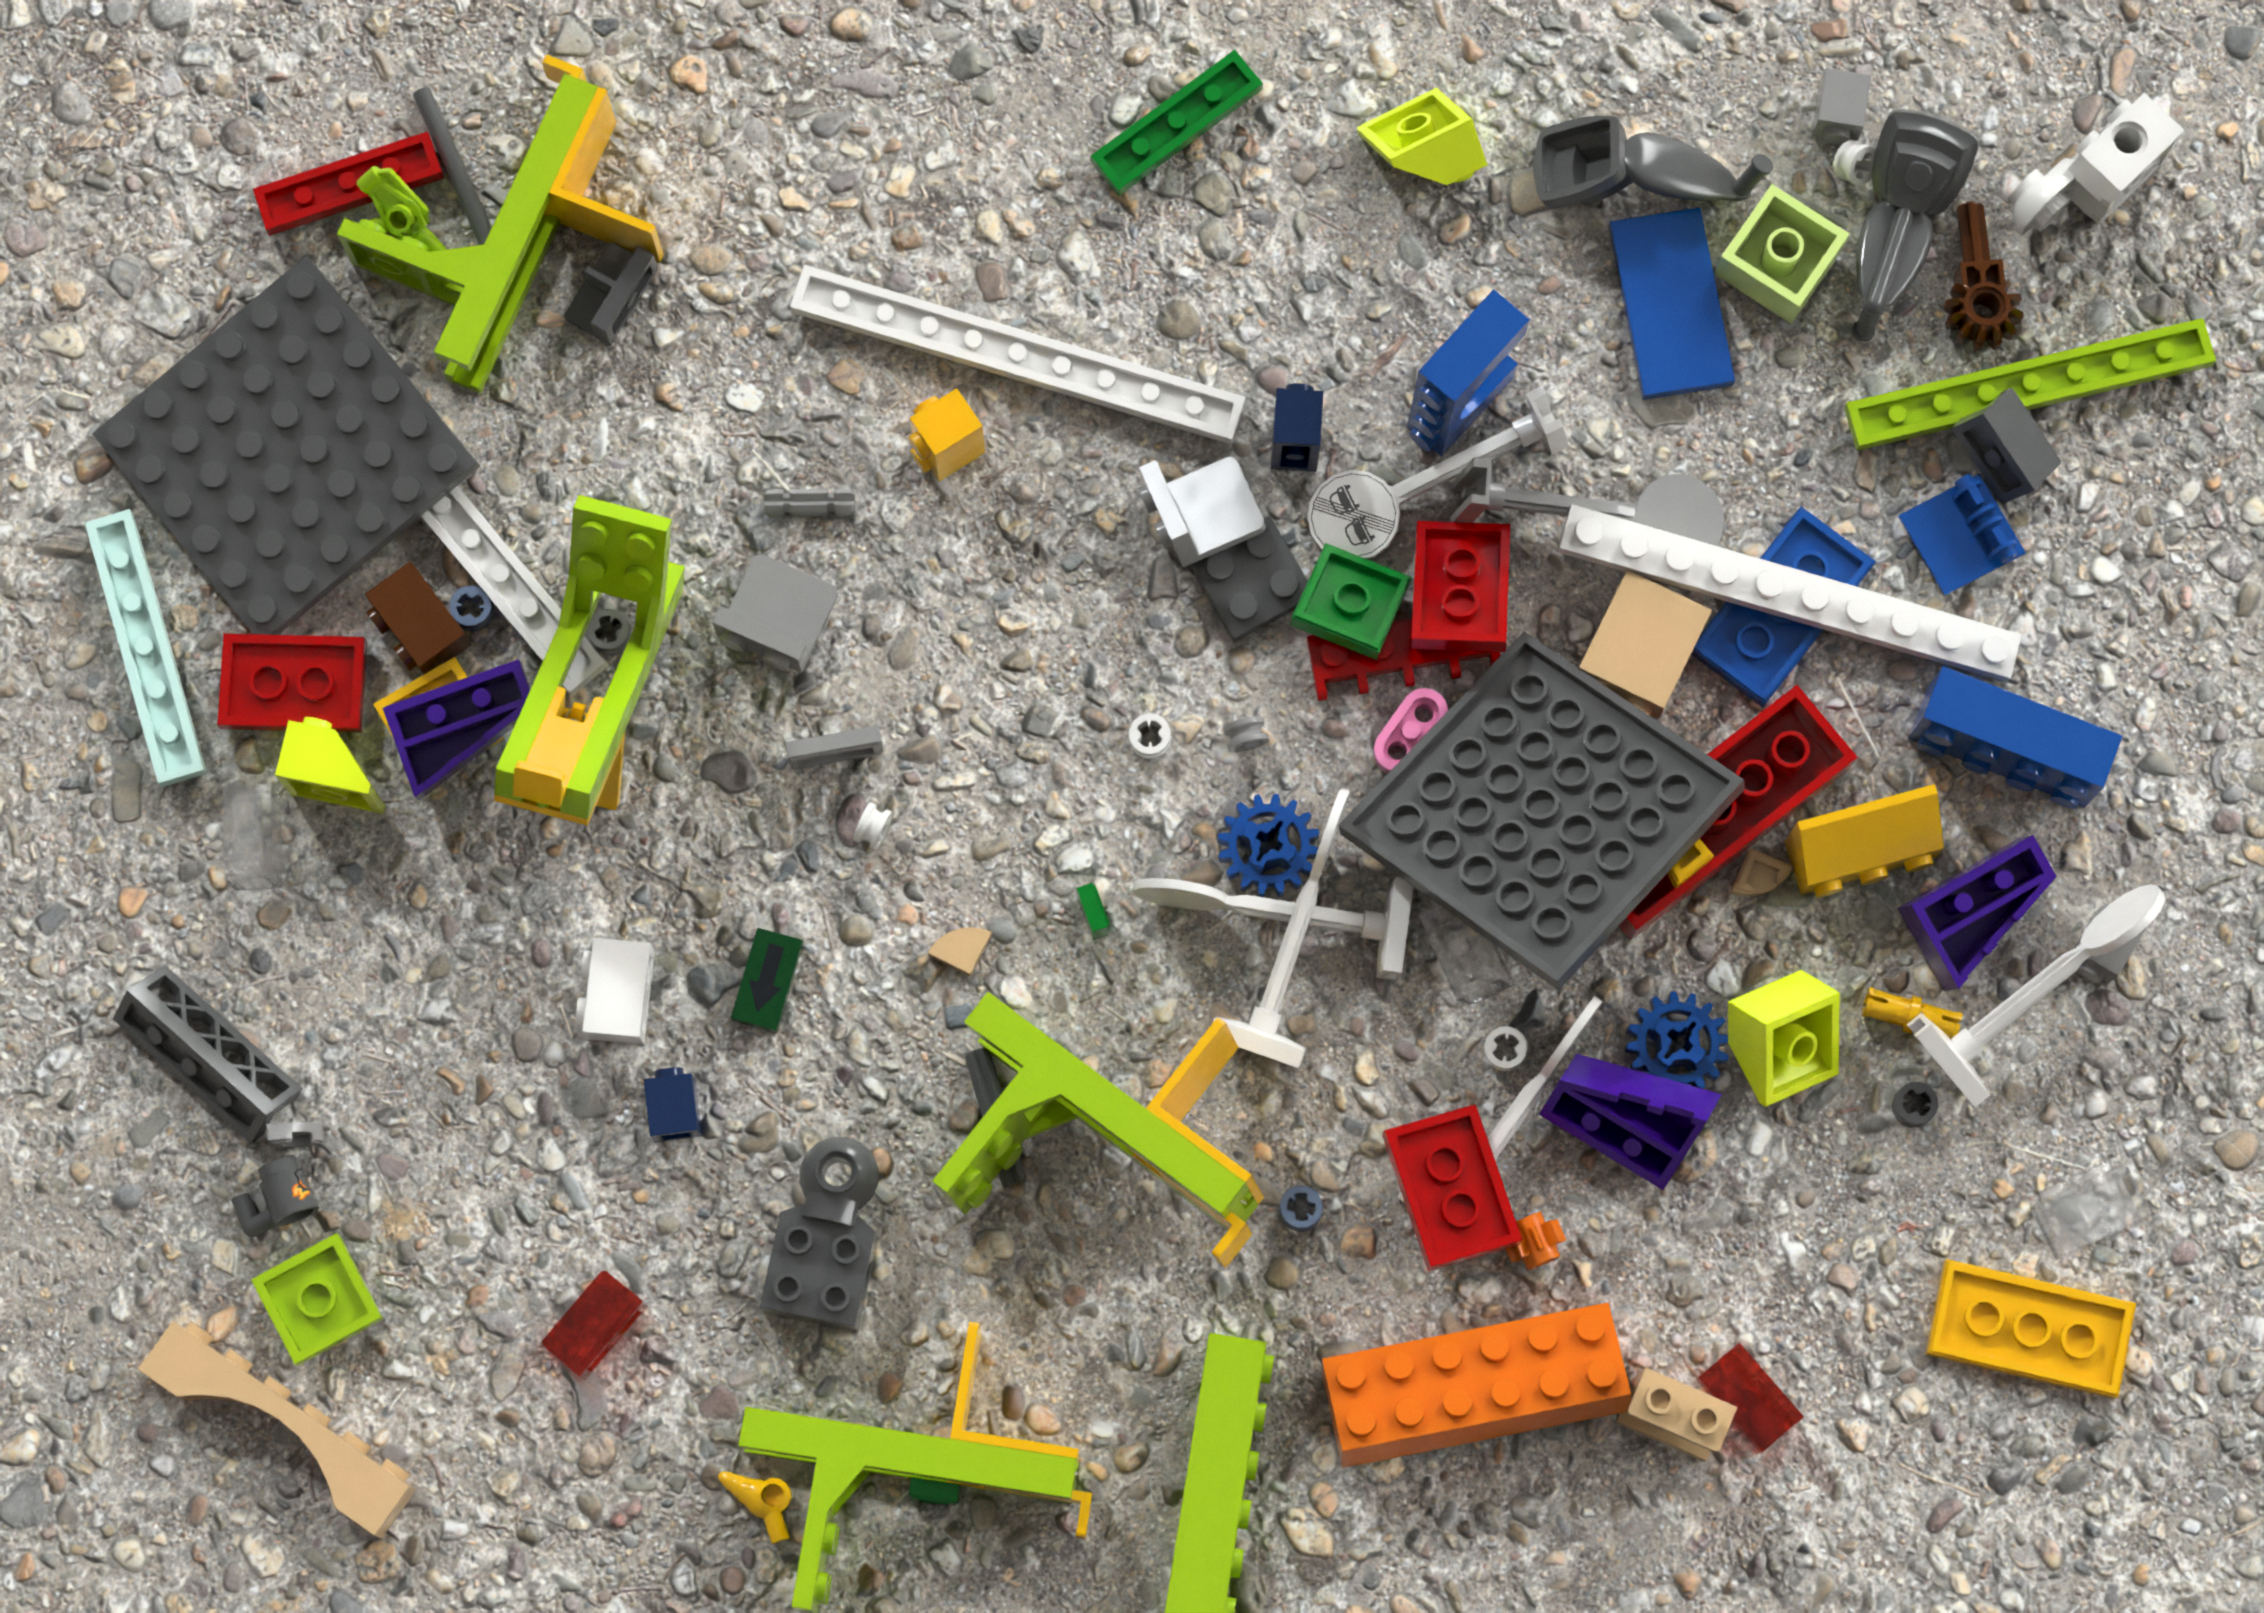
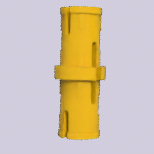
[1861,987,1963,1039]

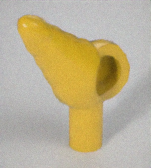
[718,1471,792,1545]

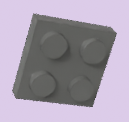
[1189,516,1308,643]

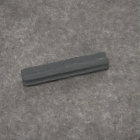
[965,1048,1027,1188]

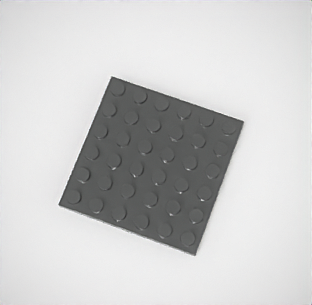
[92,255,480,635]
[1338,632,1745,990]

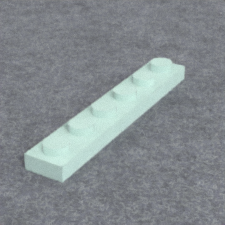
[85,509,207,788]

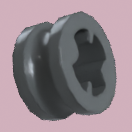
[1892,1082,1938,1127]

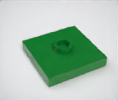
[1290,543,1412,660]

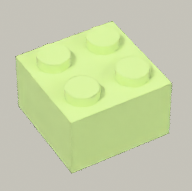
[1714,184,1850,324]

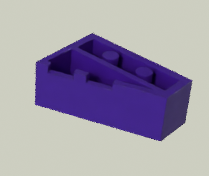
[382,659,531,801]
[1897,835,2057,991]
[1539,1053,1722,1190]

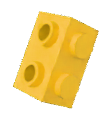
[908,388,985,482]

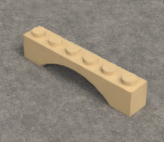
[138,1321,416,1538]

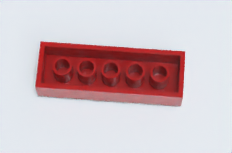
[1619,685,1858,941]

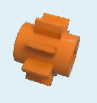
[1505,1212,1566,1271]

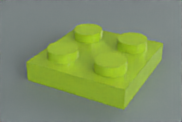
[251,1233,384,1366]

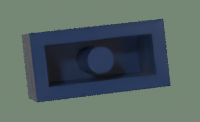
[1270,383,1324,472]

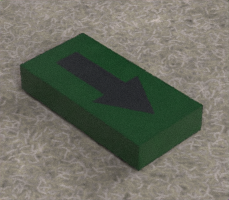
[731,928,804,1033]

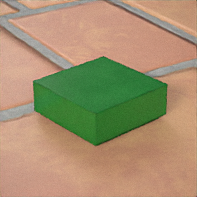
[1076,883,1110,941]
[909,1478,961,1506]

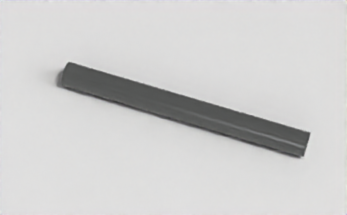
[413,87,491,245]

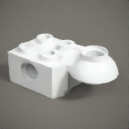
[2008,93,2185,236]

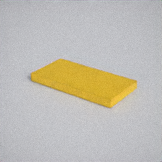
[1925,1259,2136,1399]

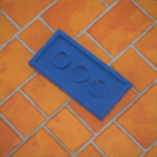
[1608,207,1735,400]
[1691,506,1876,708]

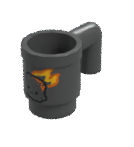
[231,1156,319,1237]

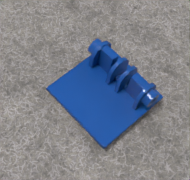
[1898,474,2026,596]

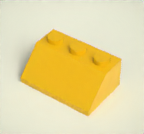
[1784,784,1944,898]

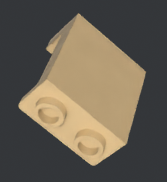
[1579,570,1712,719]
[1615,1367,1738,1462]

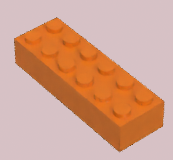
[1322,1302,1631,1468]

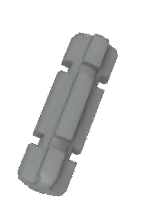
[763,489,855,517]

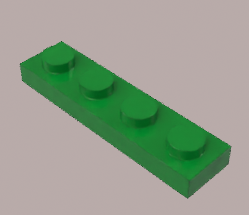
[1090,49,1263,196]

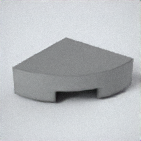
[266,1122,324,1149]

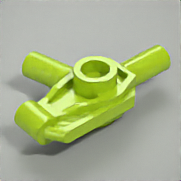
[356,166,447,252]

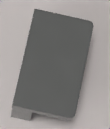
[564,242,658,346]
[1951,388,2061,504]

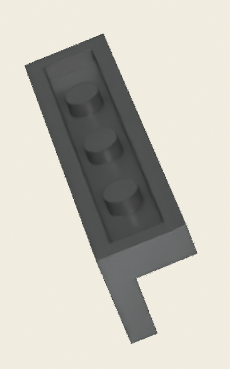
[113,965,303,1144]

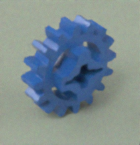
[1217,794,1319,897]
[1625,991,1729,1089]

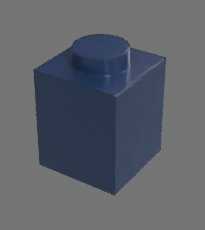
[644,1067,702,1143]

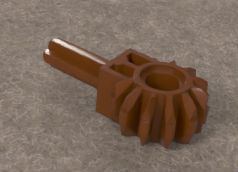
[1943,201,2024,352]

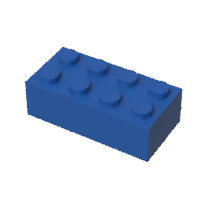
[1908,666,2123,809]

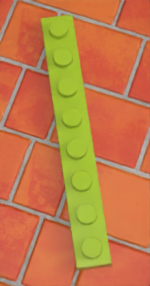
[1844,318,2216,451]

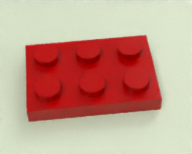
[1411,521,1511,652]
[217,633,367,733]
[1382,1104,1522,1271]

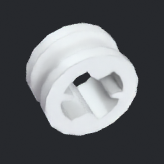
[1833,139,1876,186]
[1129,713,1172,759]
[853,802,893,850]
[1484,1026,1527,1071]

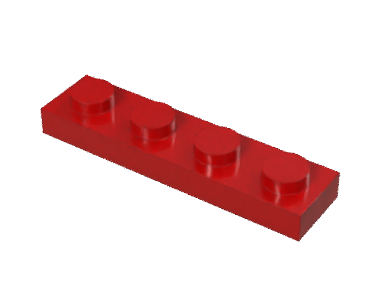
[253,131,444,236]

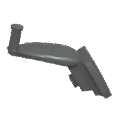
[1852,109,1979,342]
[1533,116,1773,209]

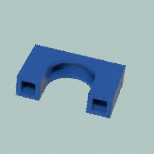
[1407,289,1530,457]

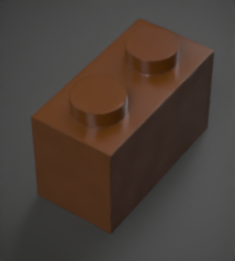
[365,561,472,675]

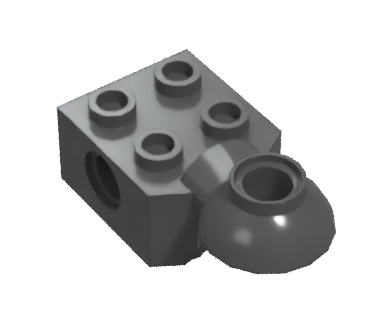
[759,1137,879,1332]

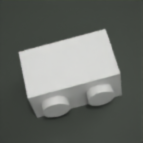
[576,938,655,1045]

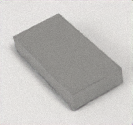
[785,726,884,770]

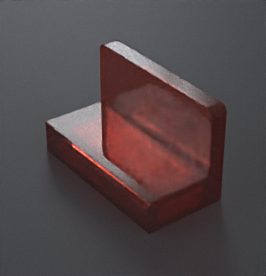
[542,1271,648,1381]
[1696,1343,1804,1453]

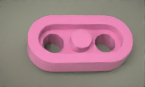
[1373,688,1448,774]

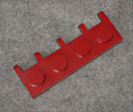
[1306,619,1501,701]

